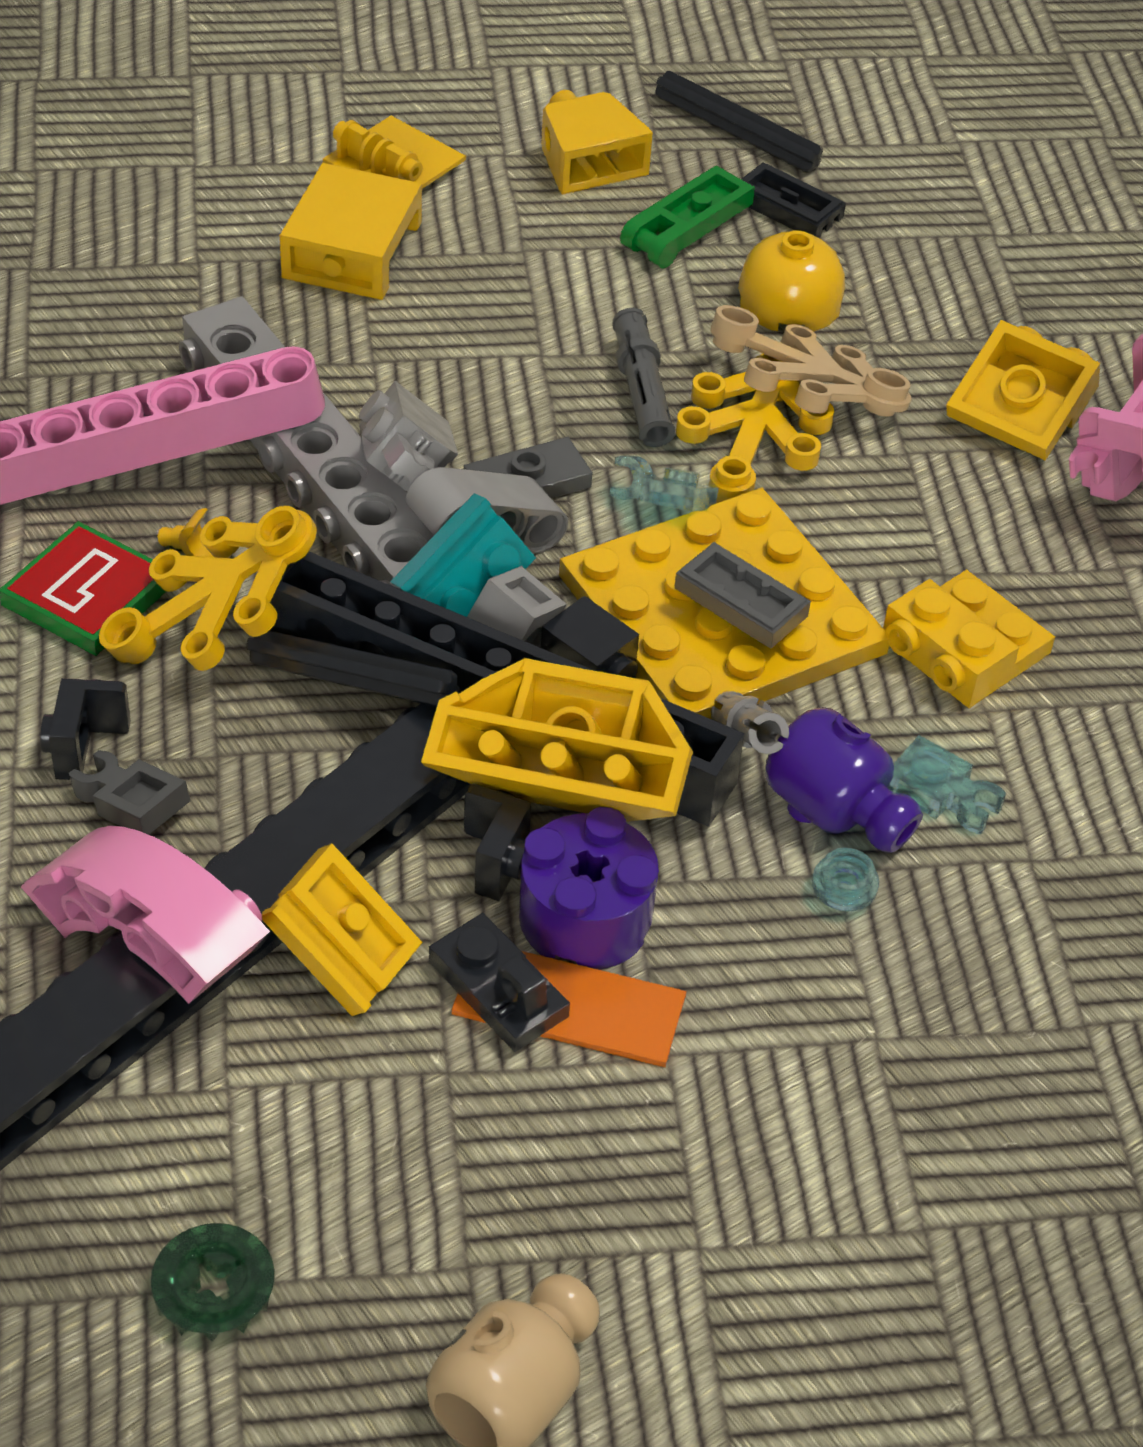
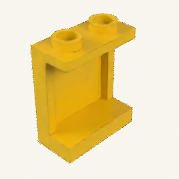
[280,162,422,300]

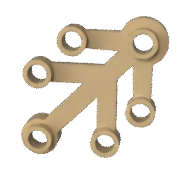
[710,305,912,417]

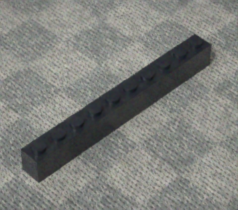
[0,703,471,1171]

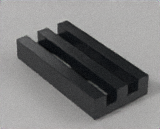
[741,162,846,238]

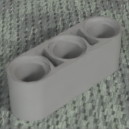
[406,467,568,554]

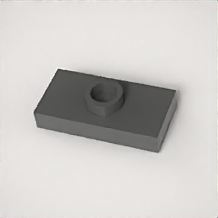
[464,436,593,498]
[674,542,811,649]

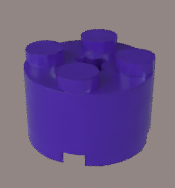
[519,807,659,970]

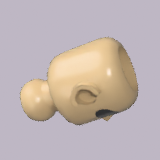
[426,1273,600,1447]

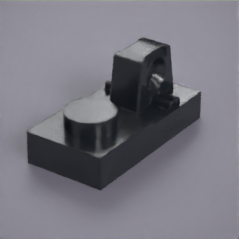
[429,912,570,1052]

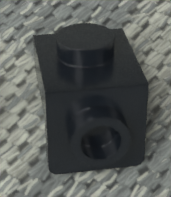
[40,678,131,780]
[464,784,532,901]

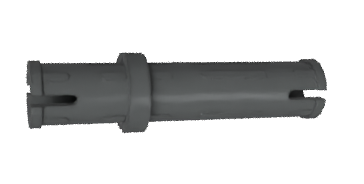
[612,308,675,447]

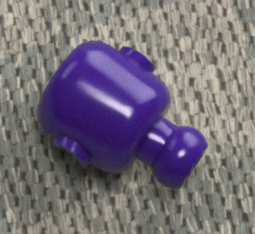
[765,707,923,853]

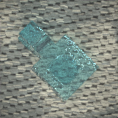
[609,456,718,511]

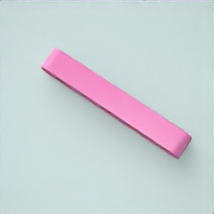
[0,346,325,505]

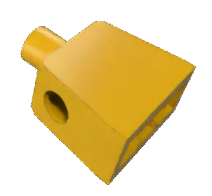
[541,90,653,195]

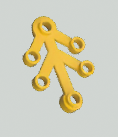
[676,354,834,503]
[99,506,317,671]

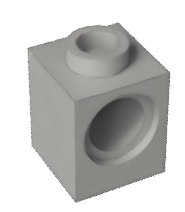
[467,566,567,648]

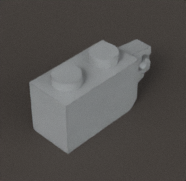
[359,381,458,492]

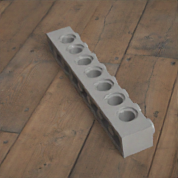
[179,296,434,586]

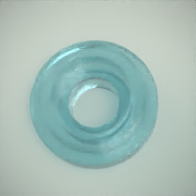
[812,848,879,911]

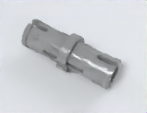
[711,691,789,754]

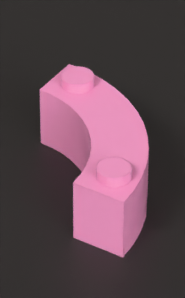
[21,826,270,1004]

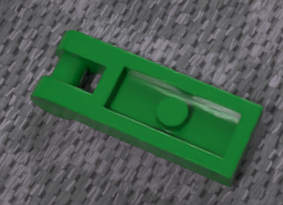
[620,165,755,269]

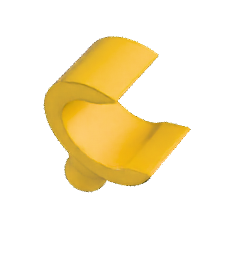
[157,508,231,558]

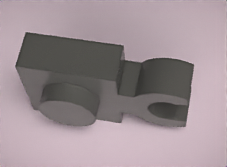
[69,750,190,835]

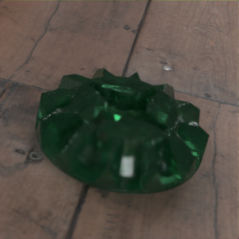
[151,1223,275,1342]

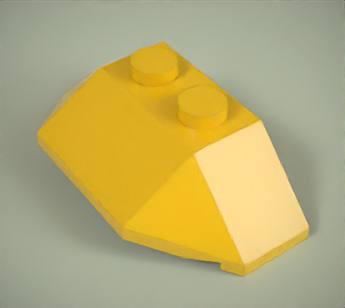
[421,658,693,822]

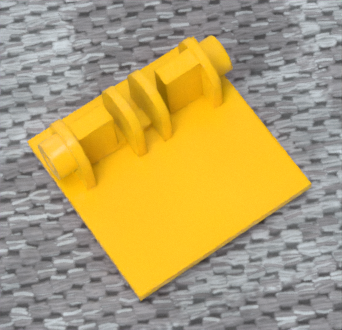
[323,116,466,189]

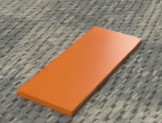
[451,951,687,1067]

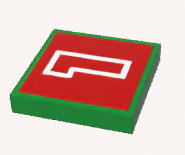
[0,521,167,656]

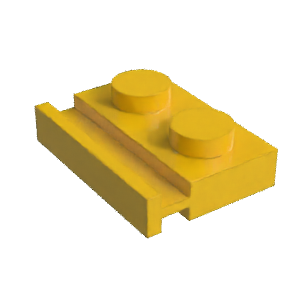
[261,843,423,1016]

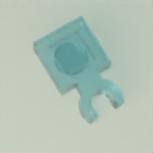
[889,735,1006,834]

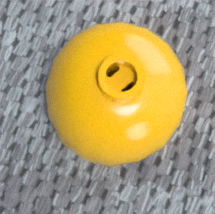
[738,231,845,332]

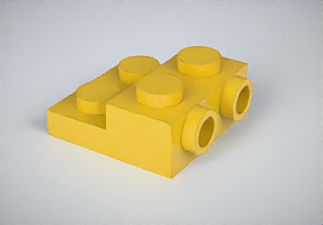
[946,320,1100,461]
[883,569,1055,708]

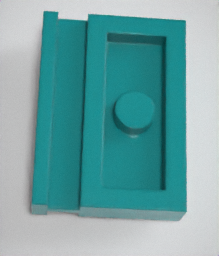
[390,493,536,617]

